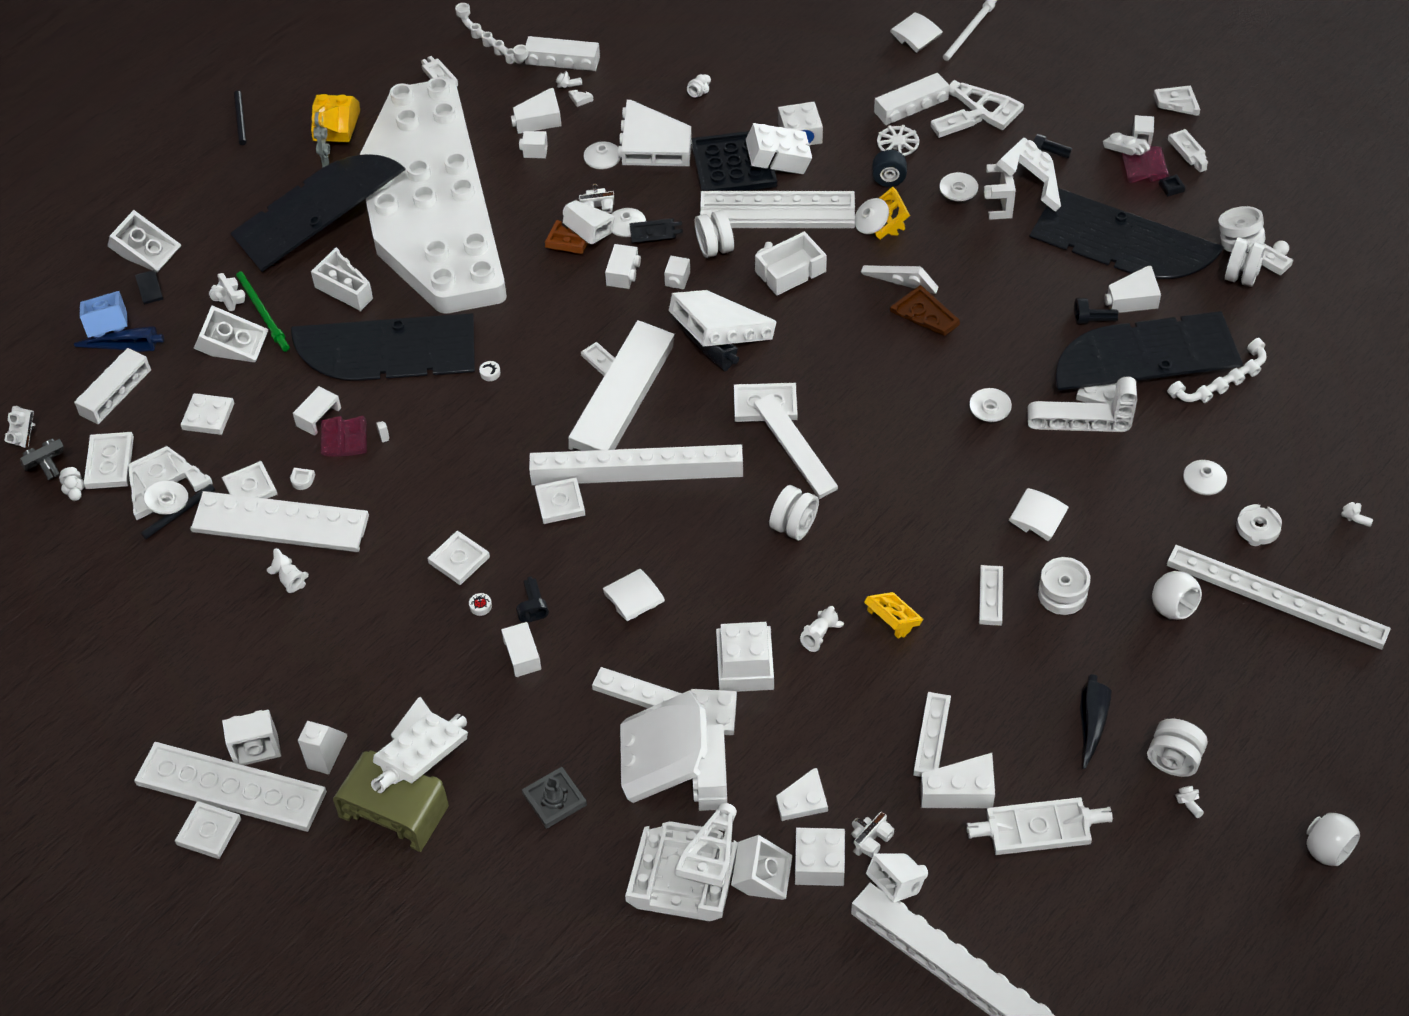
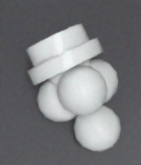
[687,74,711,97]
[59,467,85,501]

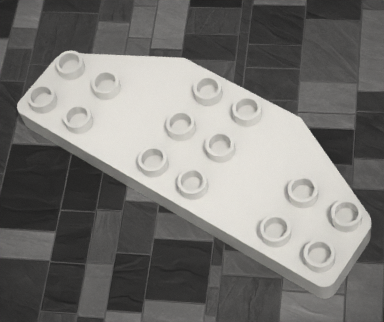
[360,77,507,313]

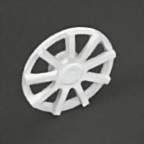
[877,125,919,156]

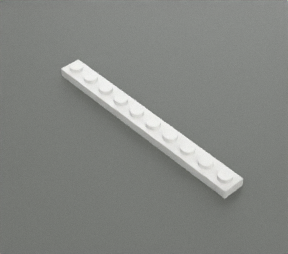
[1167,545,1391,650]

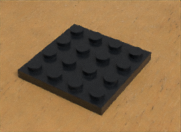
[691,131,777,191]

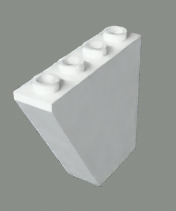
[618,100,692,166]
[669,290,776,346]

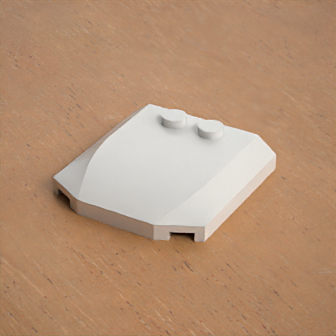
[620,690,707,803]
[625,821,738,921]

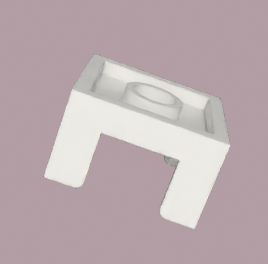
[984,164,1016,220]

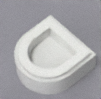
[290,468,315,490]

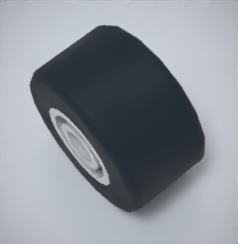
[872,150,907,187]

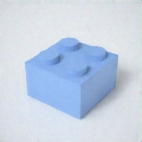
[80,291,127,338]

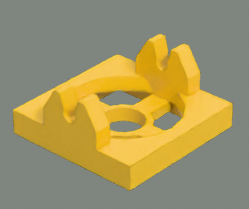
[875,187,910,240]
[864,592,923,639]

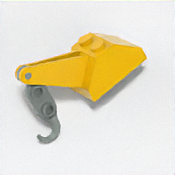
[311,94,360,168]

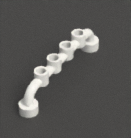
[455,3,528,64]
[1167,338,1267,403]

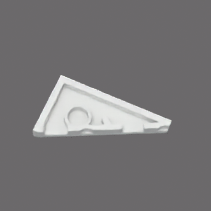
[861,265,938,294]

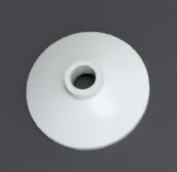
[584,142,621,169]
[940,172,978,201]
[855,198,889,234]
[611,208,646,237]
[970,388,1012,422]
[1183,460,1227,495]
[144,481,188,514]

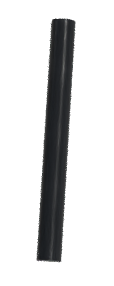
[234,91,246,145]
[141,484,215,539]

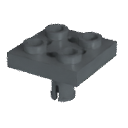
[20,438,64,481]
[522,767,587,829]

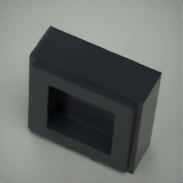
[1159,174,1186,197]

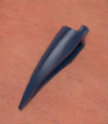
[74,326,164,352]

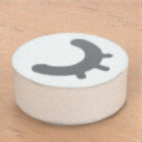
[479,361,501,381]

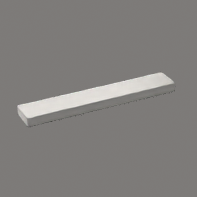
[754,393,838,499]

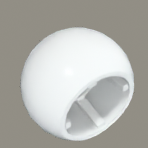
[1152,571,1202,620]
[1306,813,1360,866]

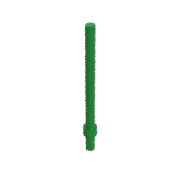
[236,271,290,351]

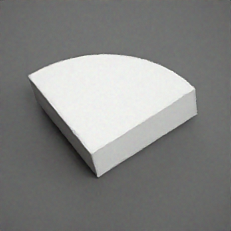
[569,90,593,107]
[376,421,390,442]

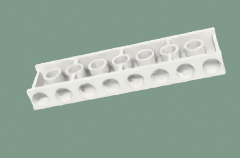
[568,320,675,451]

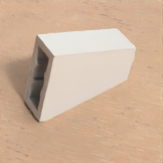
[511,88,561,134]
[563,200,615,244]
[1104,266,1161,313]
[298,721,347,775]

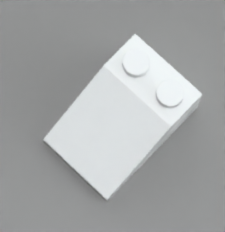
[108,210,181,273]
[194,306,268,362]

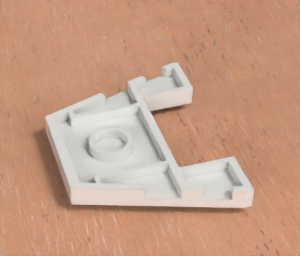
[128,446,213,520]

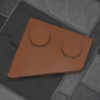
[545,220,588,254]

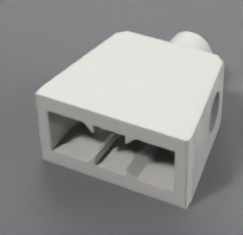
[866,854,928,902]

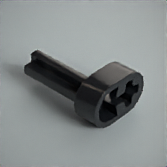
[1033,133,1072,158]
[1074,298,1119,324]
[516,576,549,622]

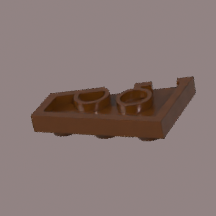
[890,285,960,336]

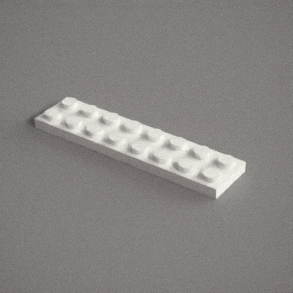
[134,742,327,832]

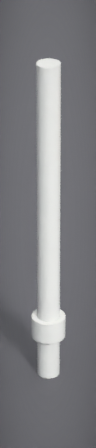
[943,0,998,61]

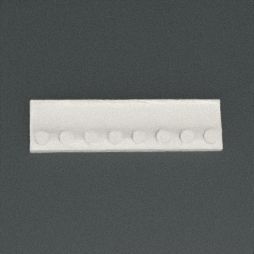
[700,191,855,228]
[190,491,369,552]

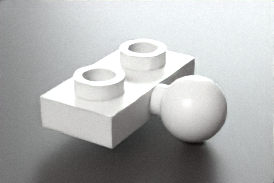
[1248,241,1293,276]

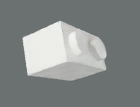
[605,244,641,289]

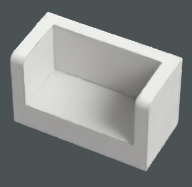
[293,386,341,436]
[501,622,541,677]

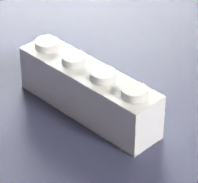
[525,36,600,71]
[874,73,950,125]
[74,348,151,425]

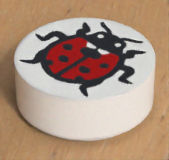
[469,593,492,616]

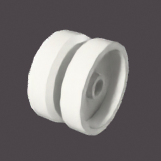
[1218,206,1265,252]
[695,210,734,258]
[1225,237,1266,287]
[769,485,819,540]
[1038,557,1090,615]
[1147,718,1208,777]

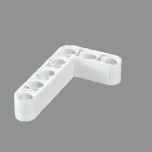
[1027,377,1137,432]

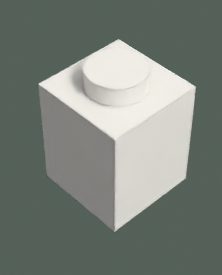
[1132,115,1154,146]
[519,131,548,158]
[664,256,690,289]

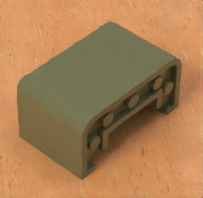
[333,751,449,852]

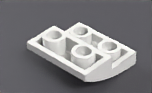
[890,12,943,53]
[1009,488,1068,541]
[603,569,665,621]

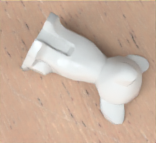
[267,548,309,593]
[800,606,844,652]

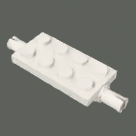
[371,712,468,793]
[967,797,1113,855]

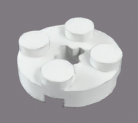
[1236,504,1282,546]

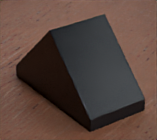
[135,270,163,305]

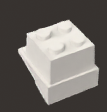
[716,622,774,692]

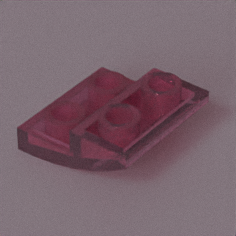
[1122,146,1169,183]
[321,416,367,456]

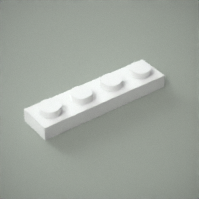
[592,667,682,708]
[913,692,951,777]

